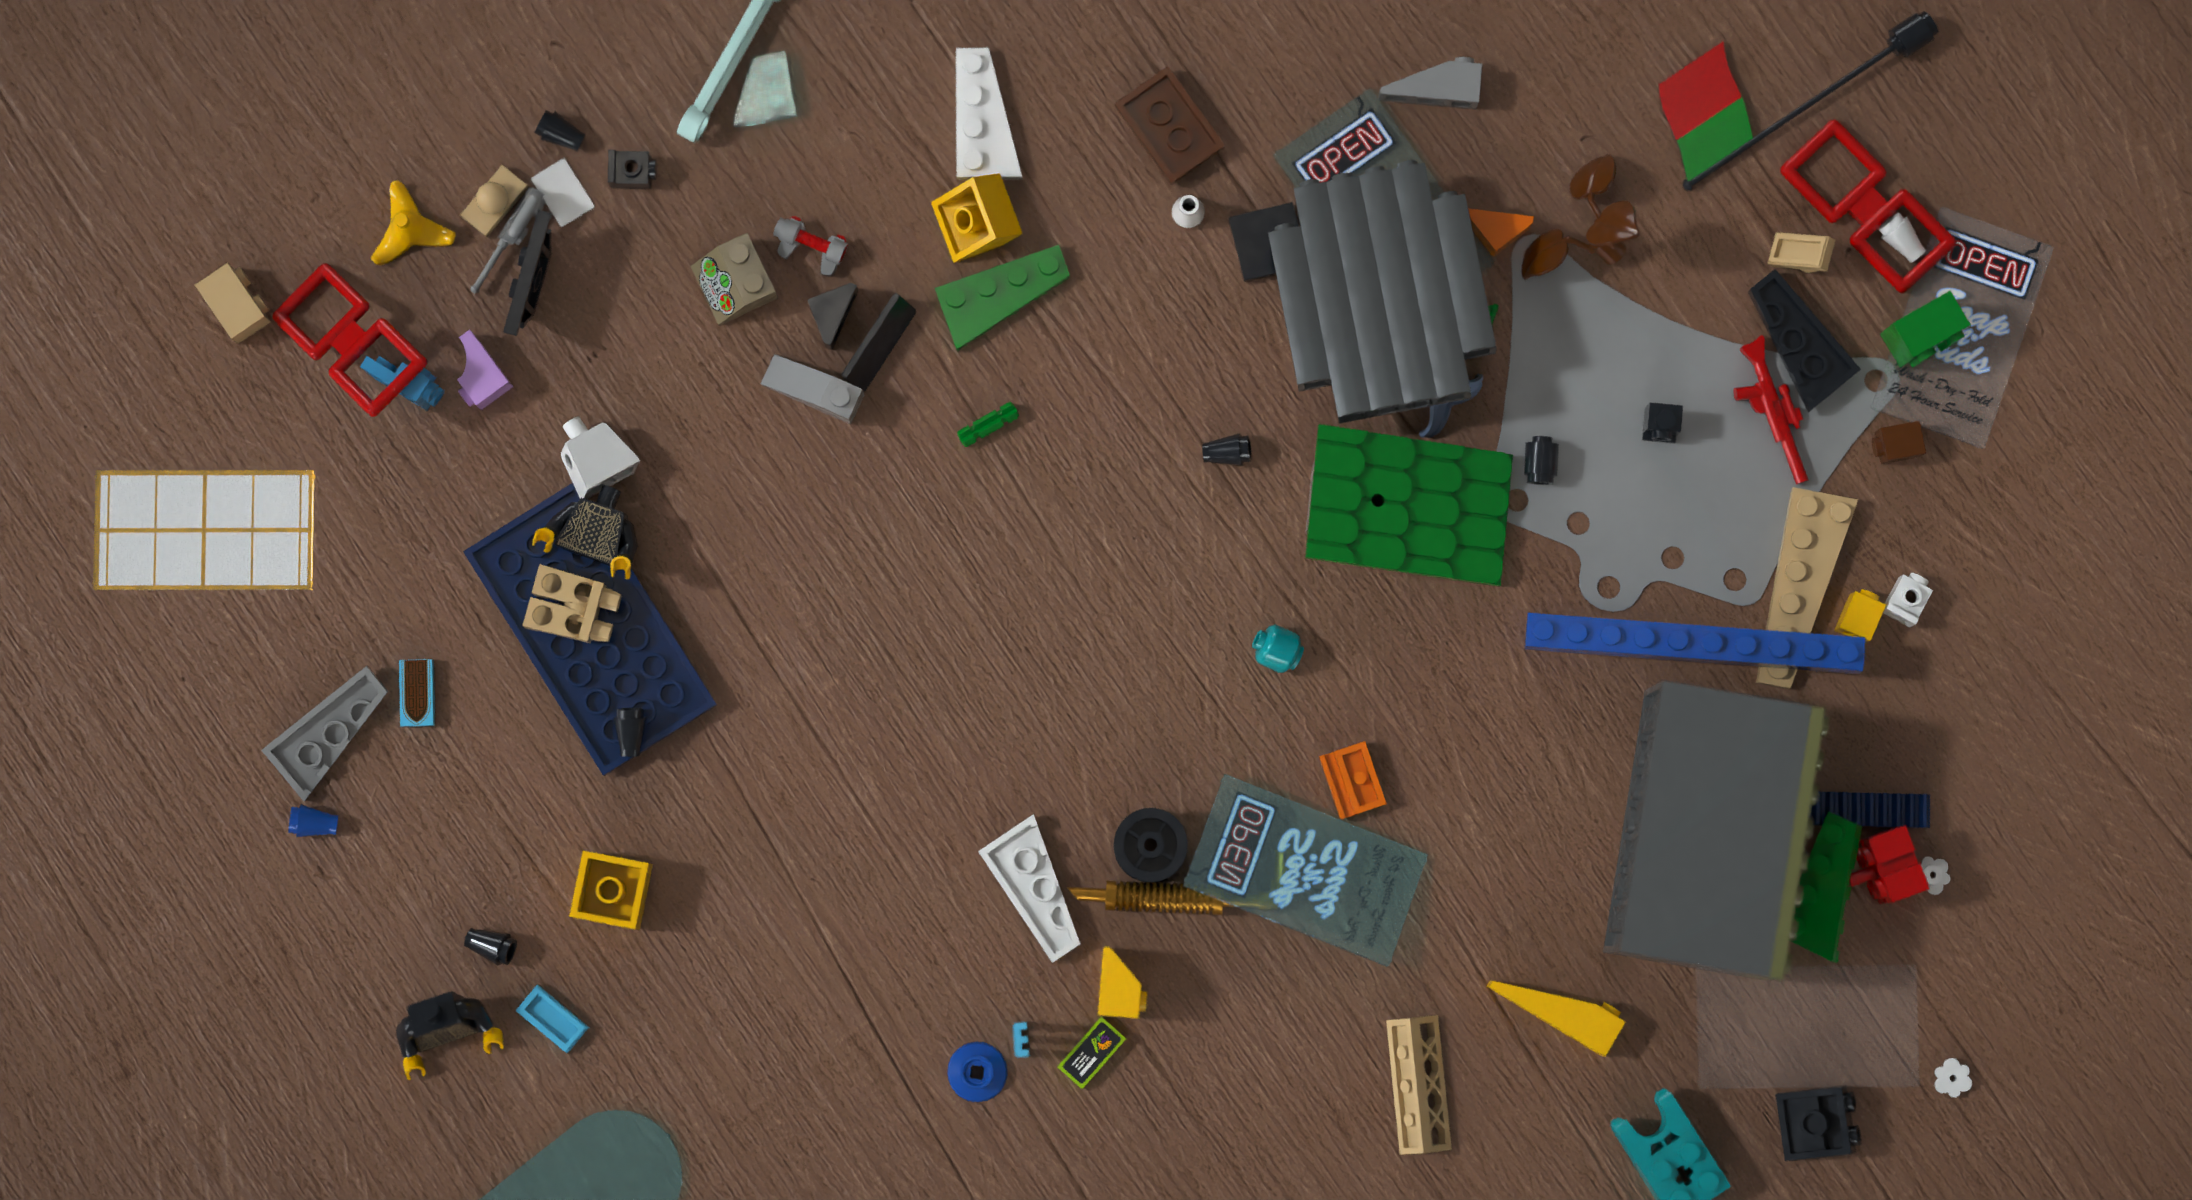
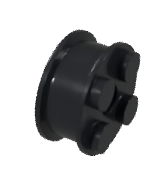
[1114,808,1188,883]

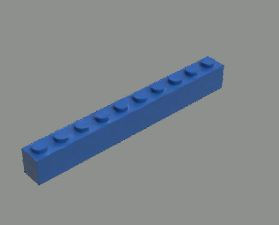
[1525,613,1866,674]

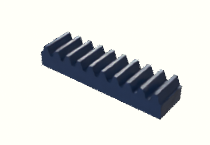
[1809,791,1930,828]

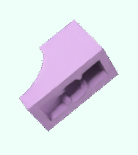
[457,329,513,410]

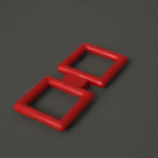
[1780,119,1956,294]
[272,263,427,417]

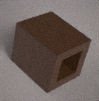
[1872,421,1926,464]

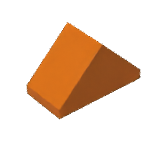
[1468,208,1534,257]

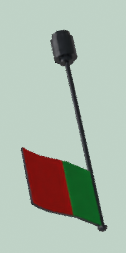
[1658,11,1939,191]

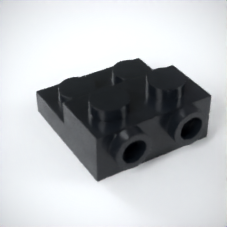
[1775,1085,1861,1161]

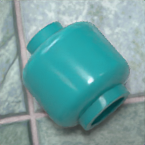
[1252,624,1304,673]

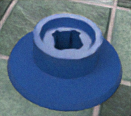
[947,1042,1007,1102]

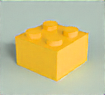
[569,851,653,930]

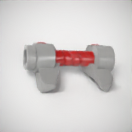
[773,216,848,277]

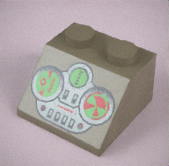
[691,233,778,326]

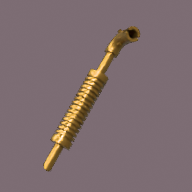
[1066,850,1295,915]

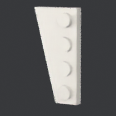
[956,48,1022,180]
[978,814,1080,963]

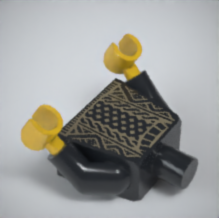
[532,485,638,579]
[396,992,504,1080]

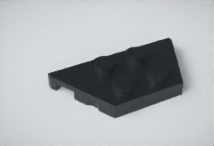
[503,210,552,336]

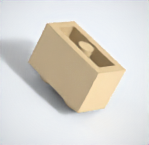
[195,263,271,344]

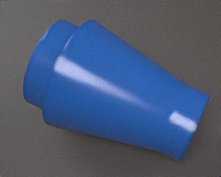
[288,804,338,837]

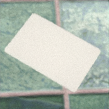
[531,159,594,227]

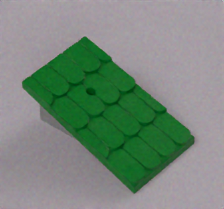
[1305,424,1513,587]

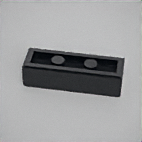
[842,293,916,392]

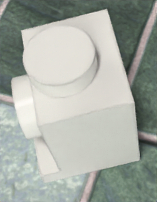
[1883,573,1933,627]

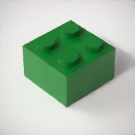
[1880,290,1971,368]

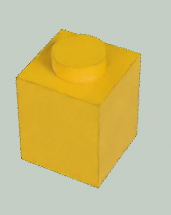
[1834,589,1886,643]

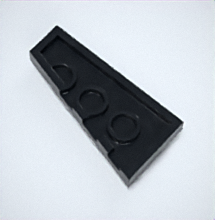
[1748,269,1861,413]

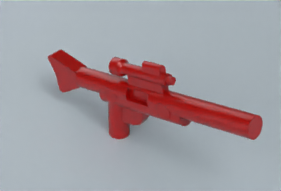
[1733,335,1809,485]

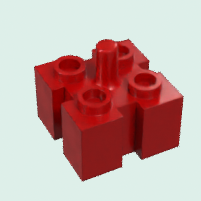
[1849,825,1930,904]

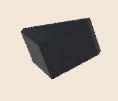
[807,283,859,350]

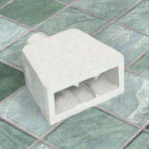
[561,416,640,499]

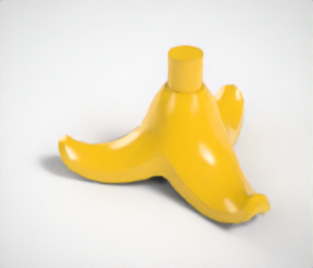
[371,180,456,266]

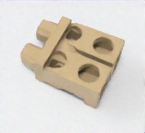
[522,564,622,644]

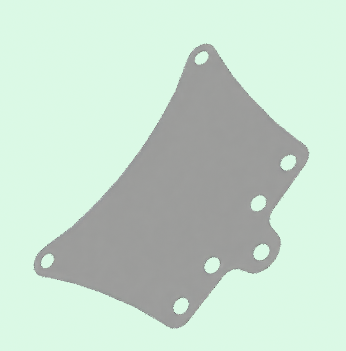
[1497,234,1899,612]

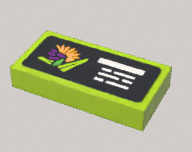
[1057,1017,1126,1089]

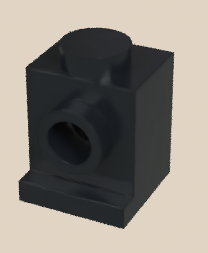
[608,150,657,189]
[1642,402,1683,444]

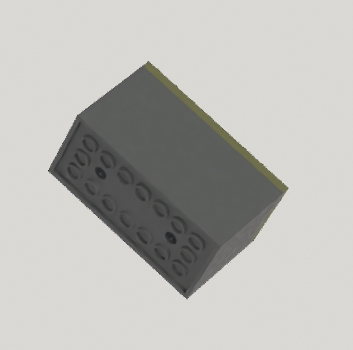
[1603,680,1829,980]

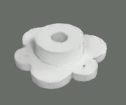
[1921,857,1950,895]
[1934,1058,1972,1097]

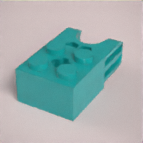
[1610,1088,1731,1200]

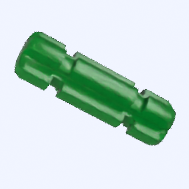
[957,402,1019,447]

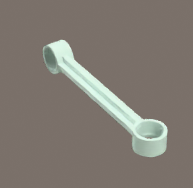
[677,0,781,143]

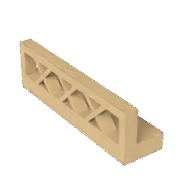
[1386,1015,1452,1155]

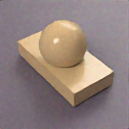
[460,165,528,237]
[1768,233,1835,273]

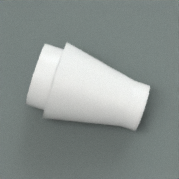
[1172,195,1205,228]
[1879,213,1926,263]

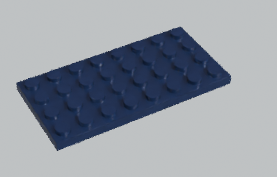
[463,483,717,776]

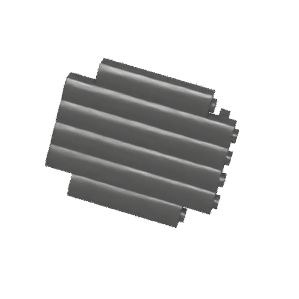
[1268,160,1496,424]

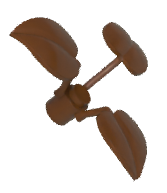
[1521,154,1640,280]

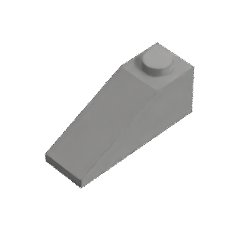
[1378,57,1482,109]
[761,354,864,424]

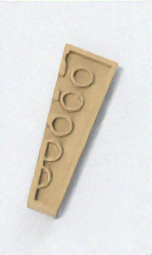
[1756,487,1858,689]

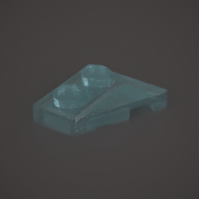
[733,51,797,128]

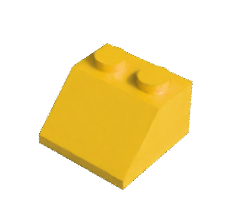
[931,173,1023,263]
[1098,947,1147,1018]

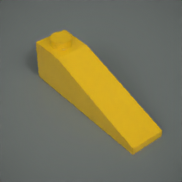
[1486,981,1625,1057]

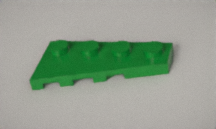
[935,245,1070,351]
[1789,812,1862,963]

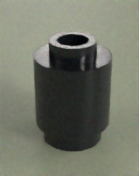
[1524,436,1559,485]

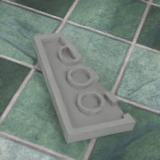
[261,666,388,801]

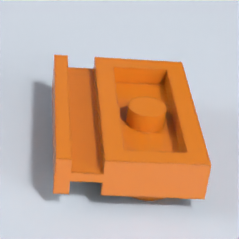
[1319,741,1387,820]

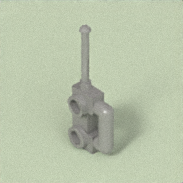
[471,187,546,293]

